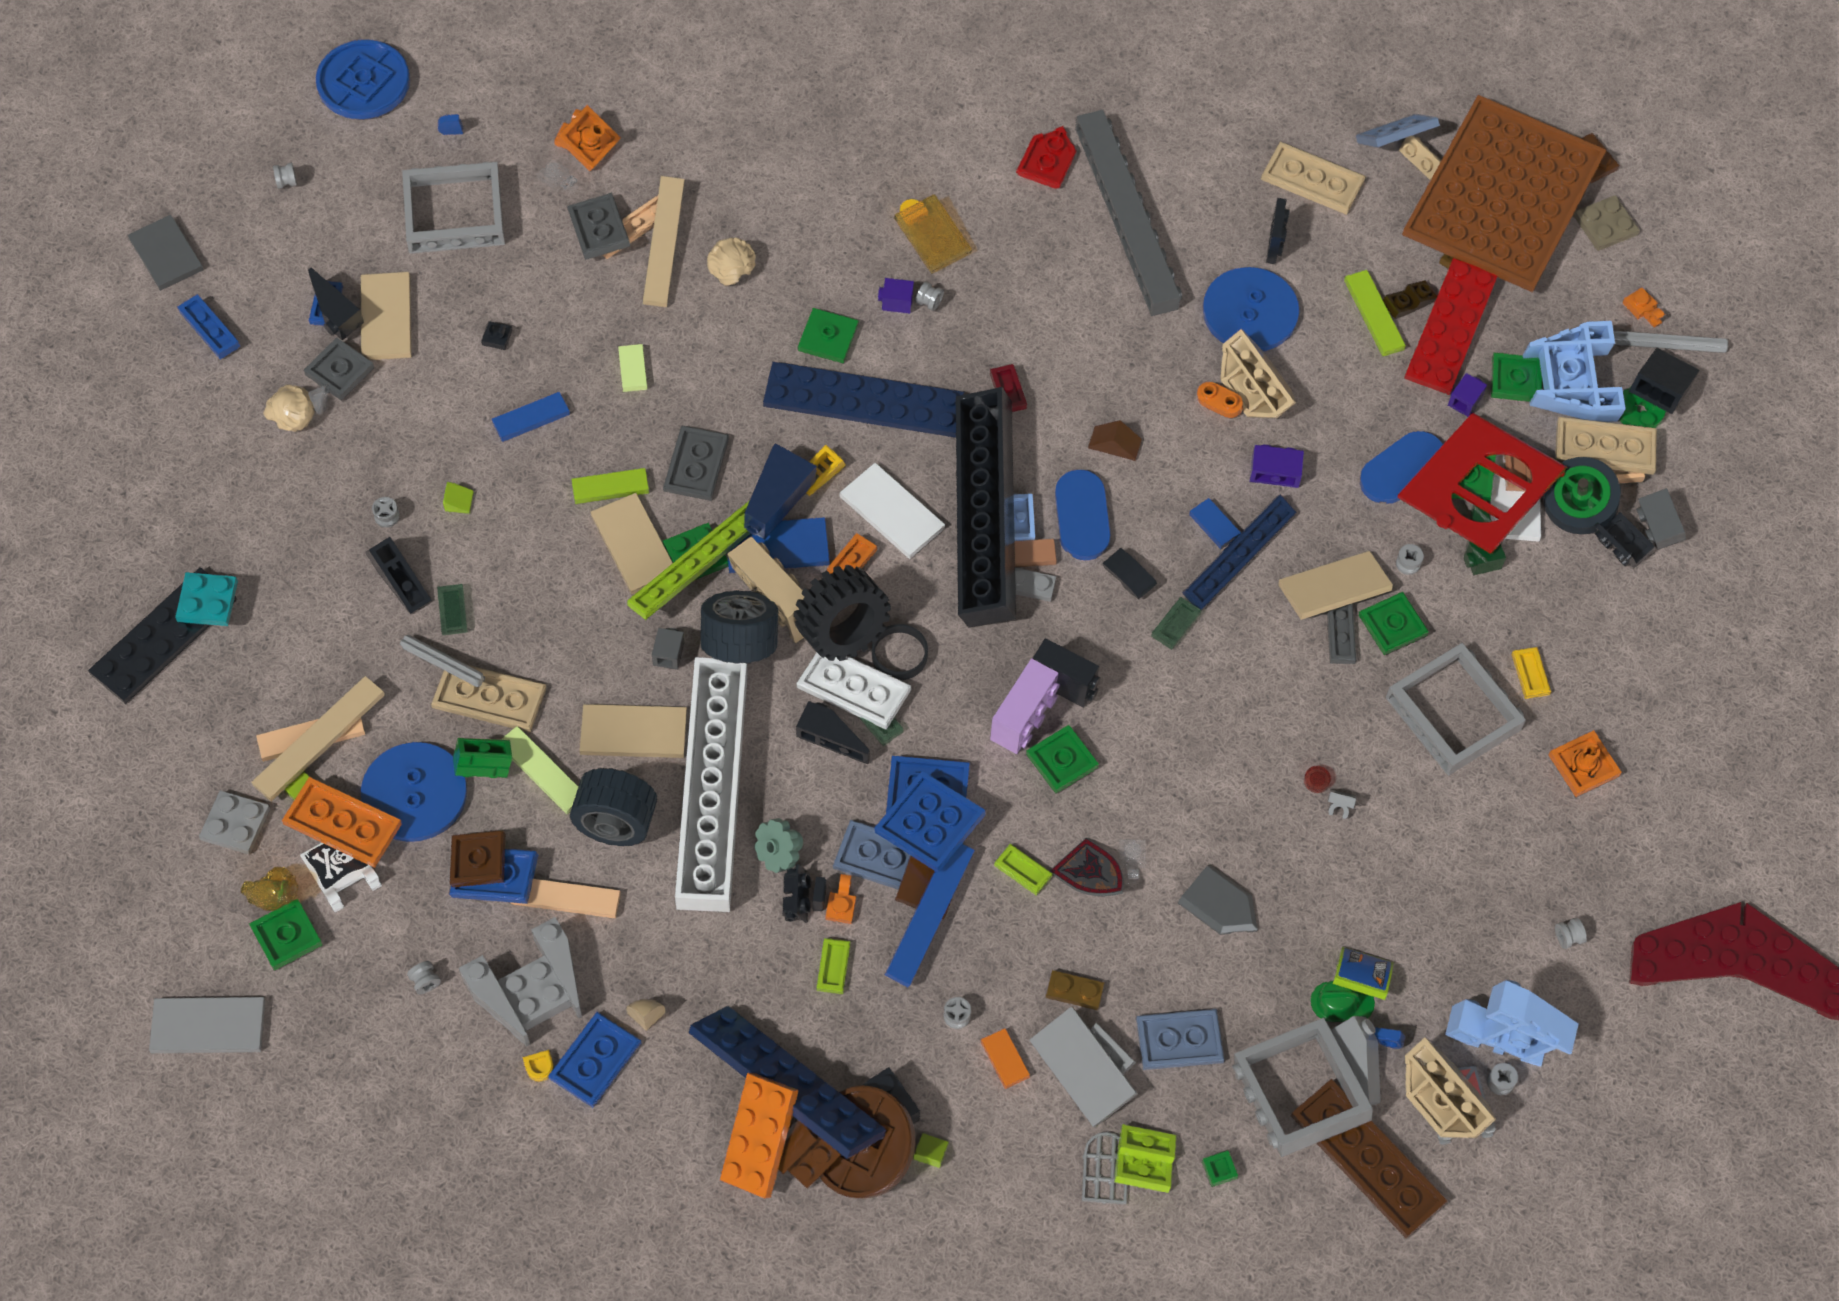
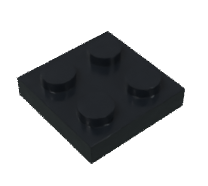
[1266,198,1290,264]

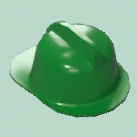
[1310,980,1375,1022]

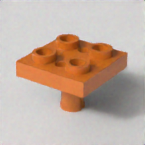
[556,105,621,171]
[1548,730,1622,797]

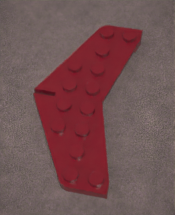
[1629,902,1839,1021]

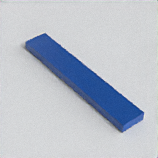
[884,844,975,988]

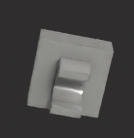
[1328,789,1356,819]

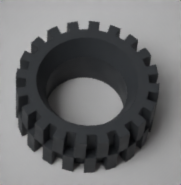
[794,565,891,661]

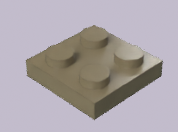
[1574,195,1640,251]

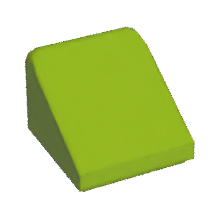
[443,482,474,514]
[914,1133,949,1168]

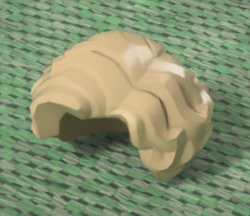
[707,238,756,286]
[263,385,315,432]

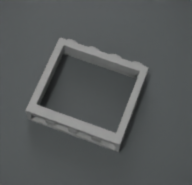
[402,162,505,254]
[1386,643,1526,776]
[1232,1018,1373,1157]

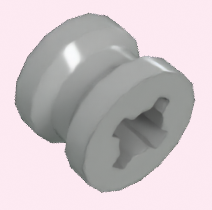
[273,162,297,189]
[916,281,944,311]
[372,497,400,528]
[1396,544,1424,575]
[1555,918,1587,949]
[407,961,441,995]
[944,997,971,1029]
[1487,1063,1518,1096]

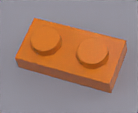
[827,533,877,574]

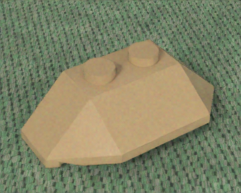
[1221,329,1296,418]
[1405,1037,1496,1138]

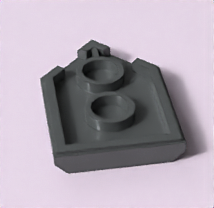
[1178,864,1258,935]

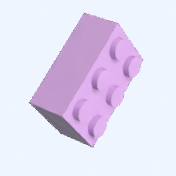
[990,658,1060,754]

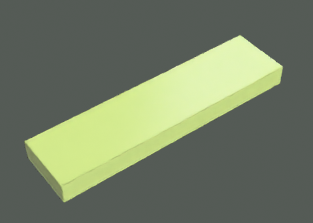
[501,726,578,814]

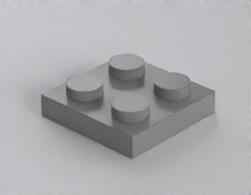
[199,790,270,855]

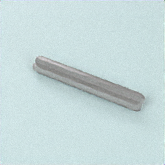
[400,635,485,687]

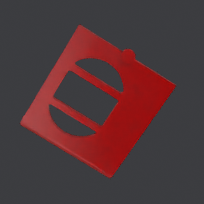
[1398,413,1567,554]

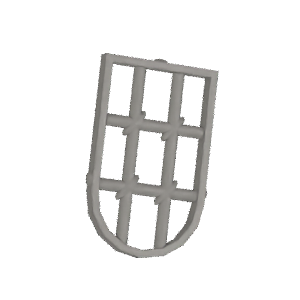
[1082,1132,1127,1205]

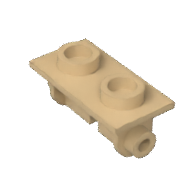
[1399,135,1442,180]

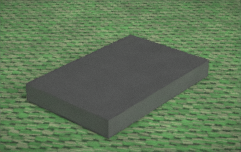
[567,193,631,260]
[127,215,204,291]
[663,425,729,501]

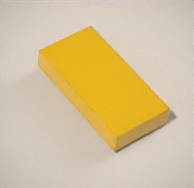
[1511,647,1551,699]

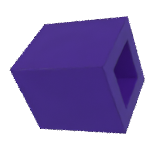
[878,278,914,314]
[1448,373,1487,417]

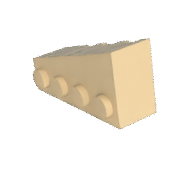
[727,537,804,643]

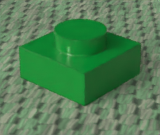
[1202,1150,1238,1187]

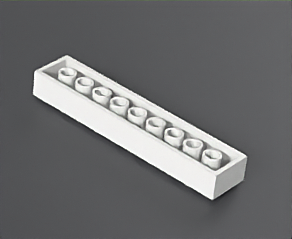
[675,657,748,912]

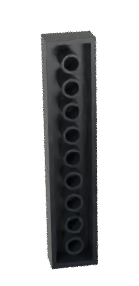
[956,387,1016,628]

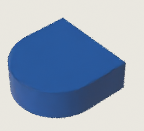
[438,114,463,135]
[1374,1027,1406,1049]

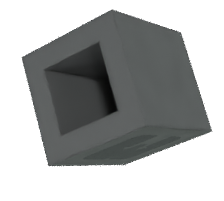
[652,628,685,670]

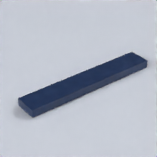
[1182,494,1297,611]

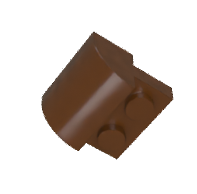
[778,1119,841,1189]

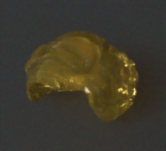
[241,866,298,911]

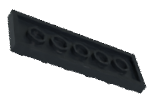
[88,567,237,705]

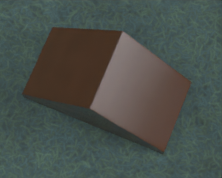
[1088,420,1142,461]

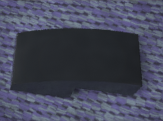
[1102,548,1157,600]

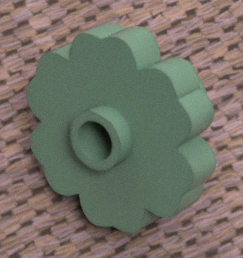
[755,818,803,873]

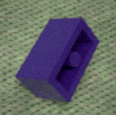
[1250,444,1304,488]

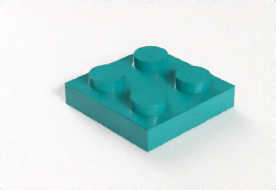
[175,572,238,626]

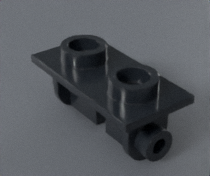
[782,864,812,923]

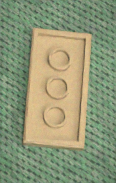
[1261,142,1366,215]
[361,272,411,360]
[1555,417,1657,475]
[590,493,672,595]
[1279,551,1393,620]
[431,665,547,733]
[580,704,687,758]

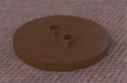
[819,1086,915,1199]

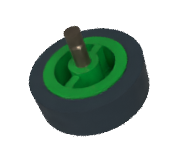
[1544,457,1621,535]

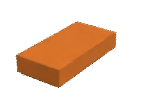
[981,1028,1030,1089]

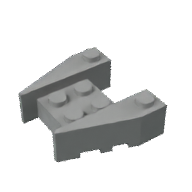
[459,917,582,1047]

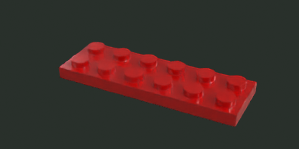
[1404,258,1497,395]

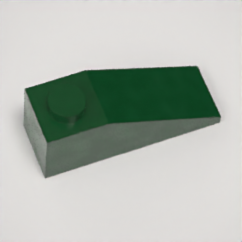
[1464,494,1506,576]

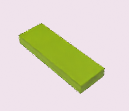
[571,468,649,504]

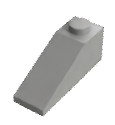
[1331,1016,1381,1105]

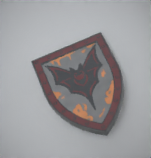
[1050,838,1124,896]

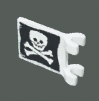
[300,843,382,913]

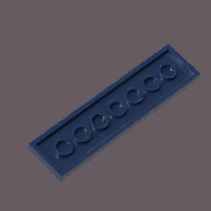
[763,361,964,438]
[689,1006,886,1159]

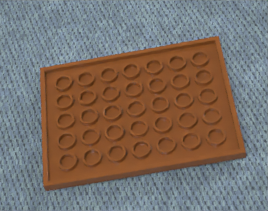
[1402,95,1606,293]

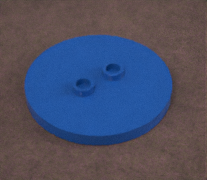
[316,40,410,119]
[1203,267,1299,351]
[361,742,467,842]

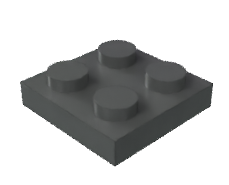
[304,337,374,401]

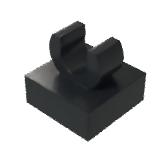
[481,321,512,350]

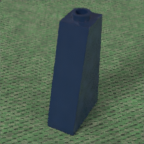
[744,443,817,539]

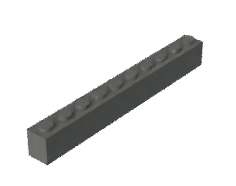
[1075,110,1182,316]

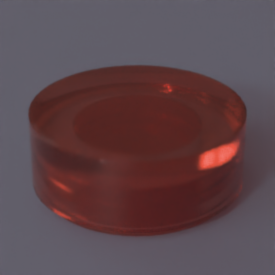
[1304,766,1331,793]

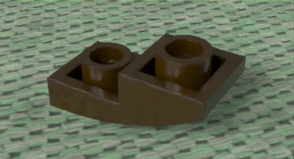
[1383,280,1437,319]

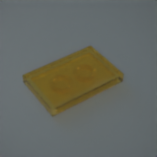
[894,194,972,274]

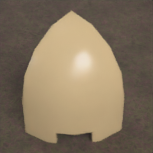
[626,999,666,1031]

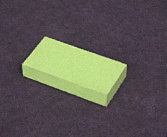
[618,344,647,392]

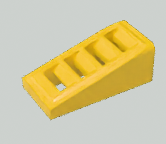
[806,445,846,496]

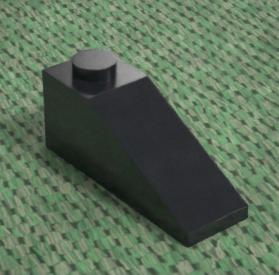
[308,267,364,340]
[365,537,432,614]
[796,701,870,765]

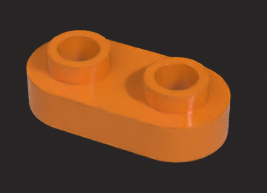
[1197,382,1243,418]

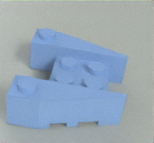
[1523,321,1625,422]
[1445,980,1578,1066]

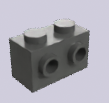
[1636,488,1686,550]

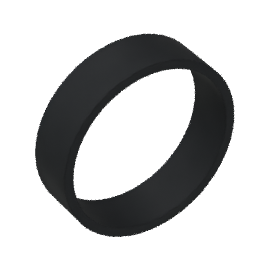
[872,624,928,680]

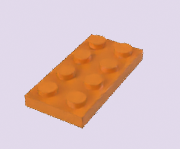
[282,777,402,868]
[720,1073,799,1199]

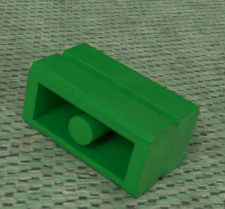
[453,738,512,778]

